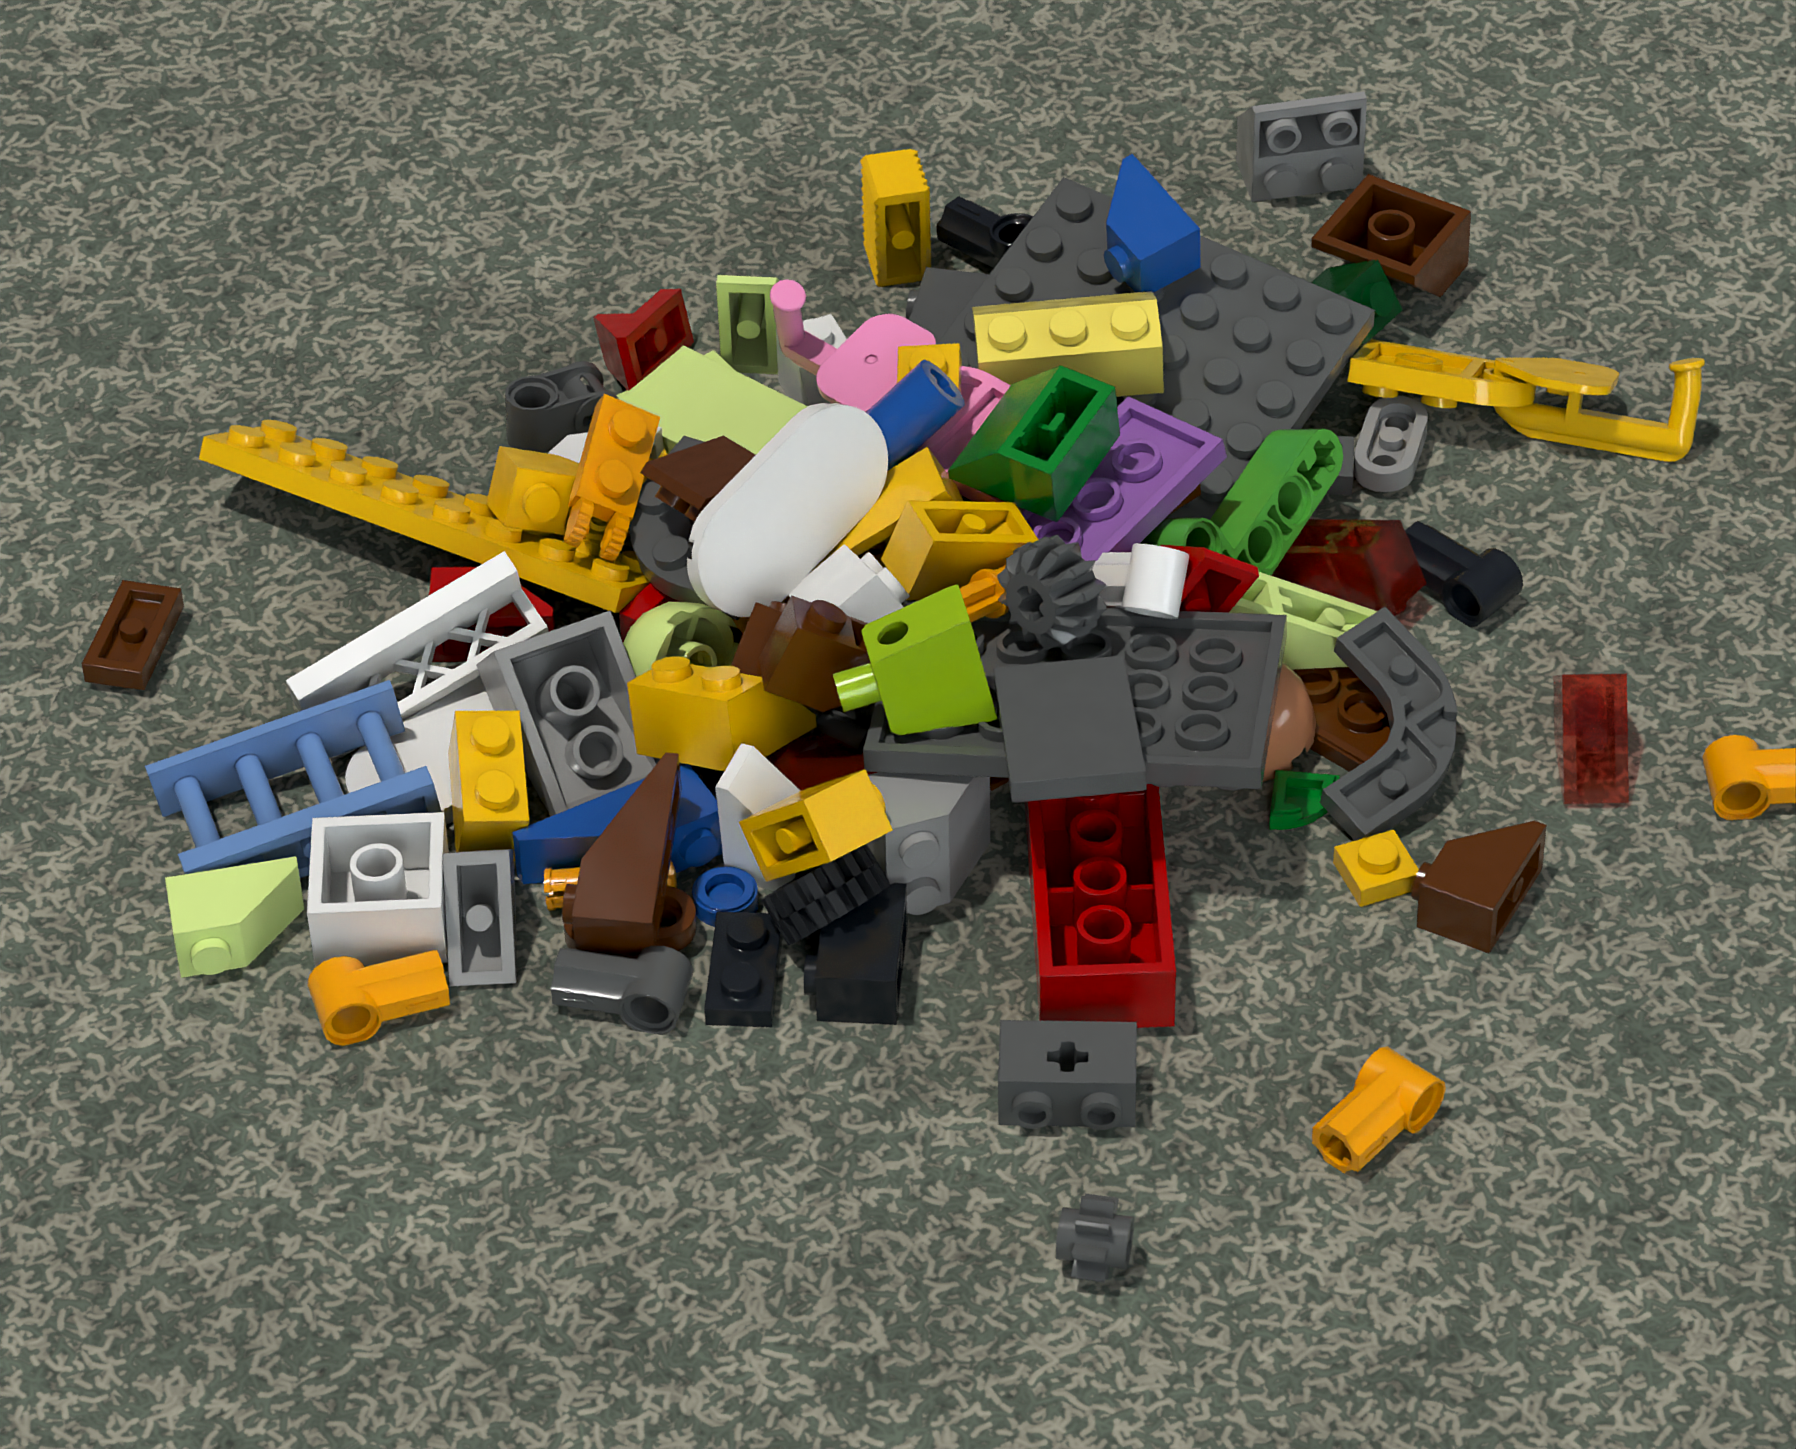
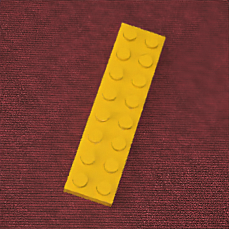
[199,420,650,613]

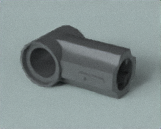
[551,946,694,1035]

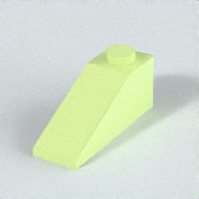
[1229,572,1377,670]

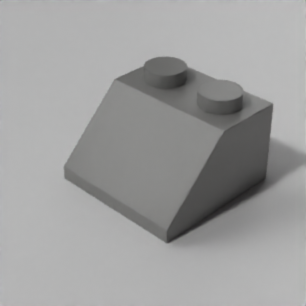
[867,772,990,915]

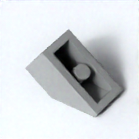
[443,849,517,987]

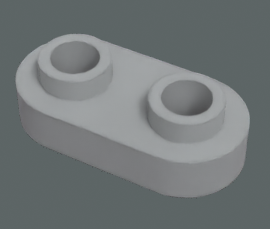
[1353,396,1428,492]

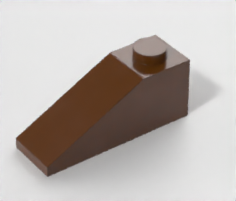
[562,753,682,956]

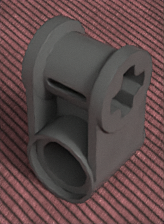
[505,361,619,453]

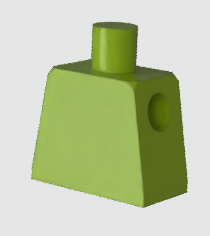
[833,584,997,735]

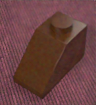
[1411,820,1547,954]

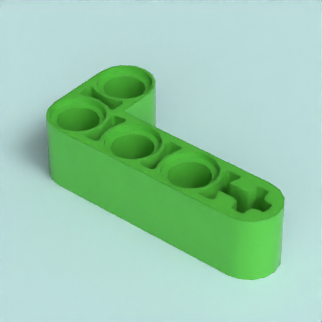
[1140,429,1343,576]

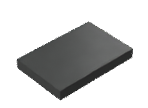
[993,655,1147,803]

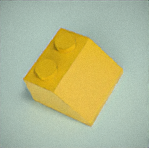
[627,656,817,771]

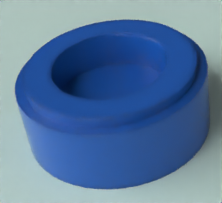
[692,867,758,927]

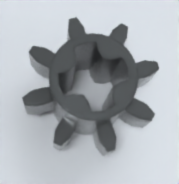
[1056,1193,1134,1283]

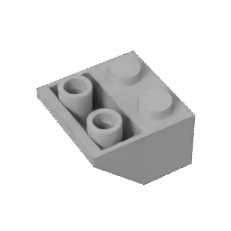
[1236,91,1367,202]

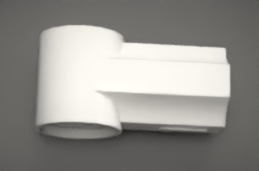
[1092,543,1190,619]

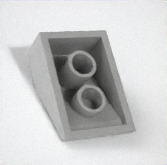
[476,611,660,817]

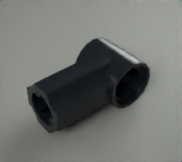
[936,196,1033,269]
[1393,521,1523,627]

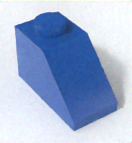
[1104,154,1201,293]

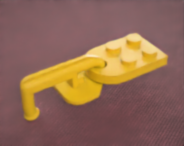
[1347,339,1705,462]

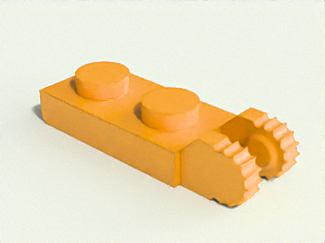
[563,393,660,562]

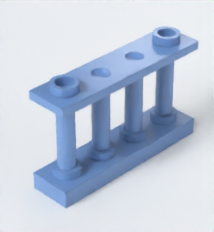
[145,680,442,878]

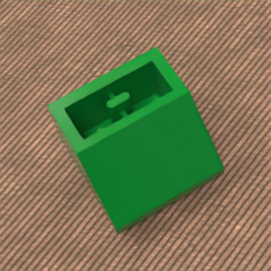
[948,365,1120,523]

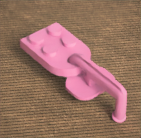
[770,279,1011,502]

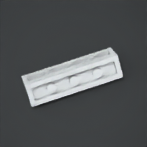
[286,551,549,762]

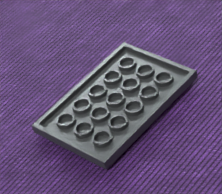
[863,600,1287,791]

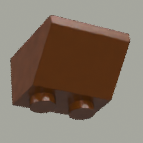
[1311,174,1471,297]

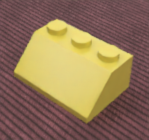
[972,291,1164,397]

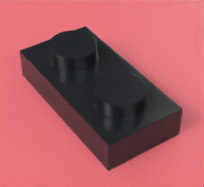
[704,912,783,1028]

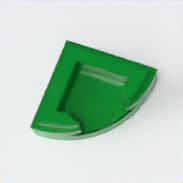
[1269,770,1340,830]

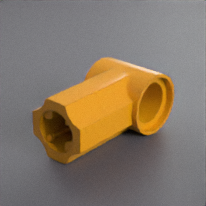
[1702,735,1796,820]
[308,950,450,1046]
[1312,1046,1446,1174]

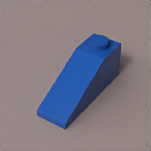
[513,763,723,884]

